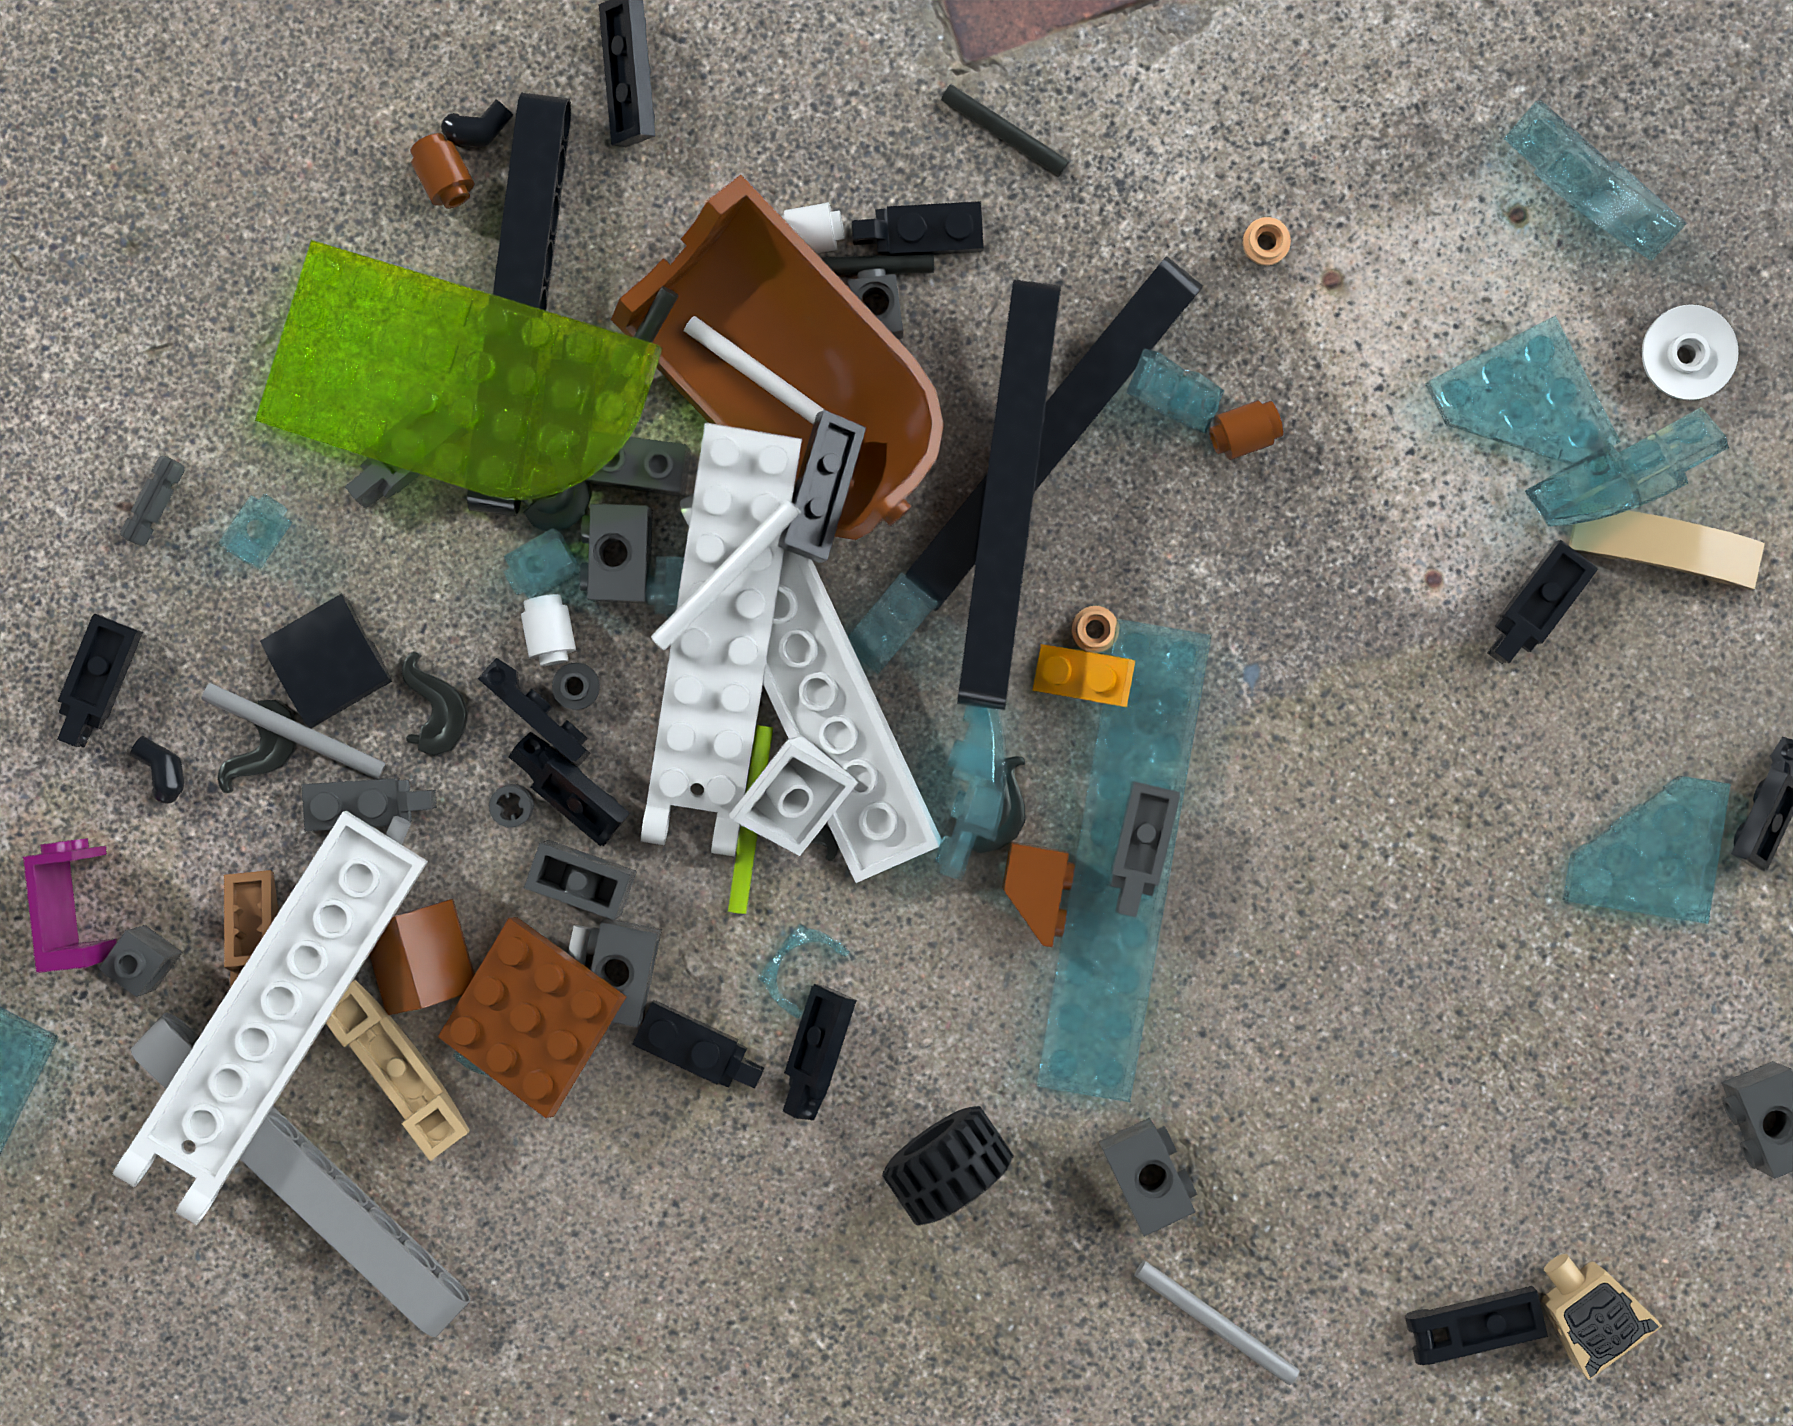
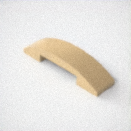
[1569,503,1765,590]
[326,980,470,1161]

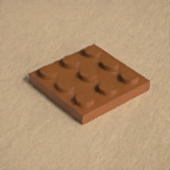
[438,917,627,1118]

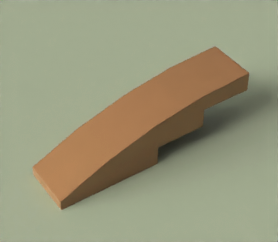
[224,870,279,988]

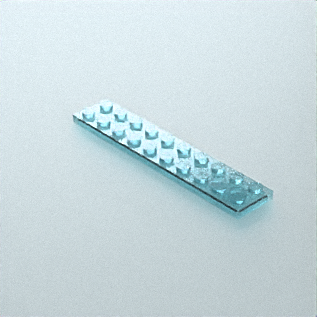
[1036,619,1212,1103]

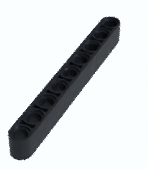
[467,92,571,517]
[900,256,1203,611]
[957,279,1061,711]

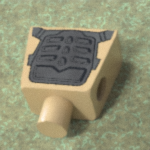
[1541,1254,1662,1380]

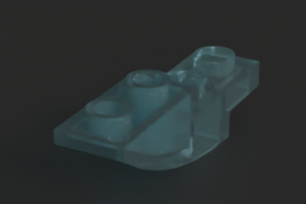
[1504,100,1687,261]
[1525,407,1729,527]
[935,706,1007,881]

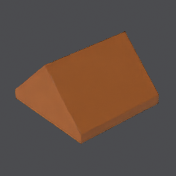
[369,899,475,1015]

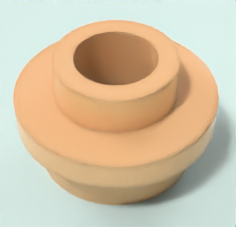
[1243,217,1291,266]
[1071,606,1119,653]

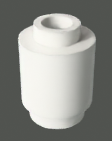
[781,202,845,254]
[521,594,576,666]

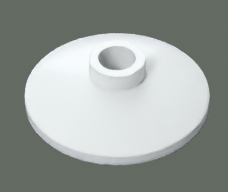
[1642,305,1739,400]

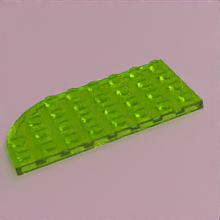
[255,240,662,500]

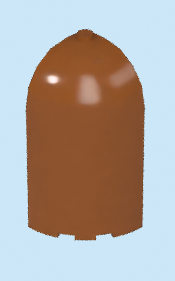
[611,175,944,540]

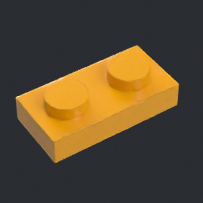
[1032,644,1135,707]

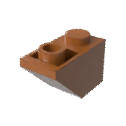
[1002,841,1075,948]

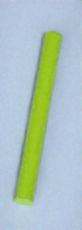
[728,725,774,914]

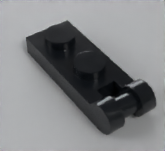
[1405,1286,1548,1365]

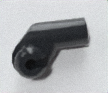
[441,99,514,148]
[130,736,184,804]

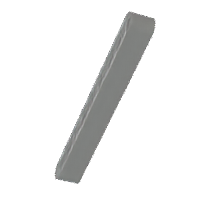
[130,1013,470,1337]

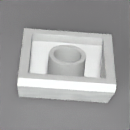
[729,736,858,856]

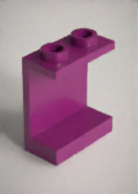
[23,838,117,973]

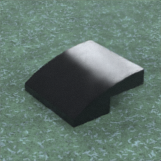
[260,593,392,728]

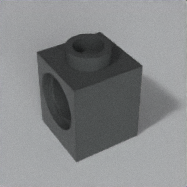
[848,269,903,339]
[98,925,183,997]

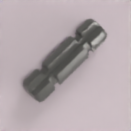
[120,456,185,546]

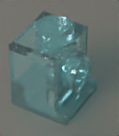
[216,494,293,570]

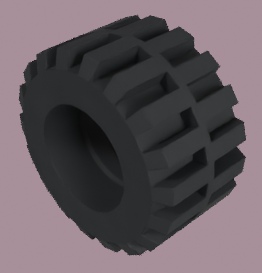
[882,1106,1014,1225]

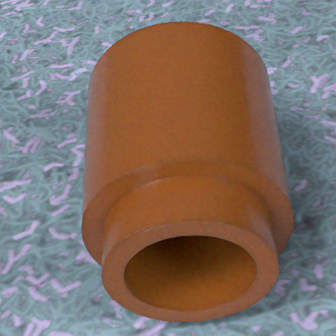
[410,133,475,209]
[1209,400,1284,460]

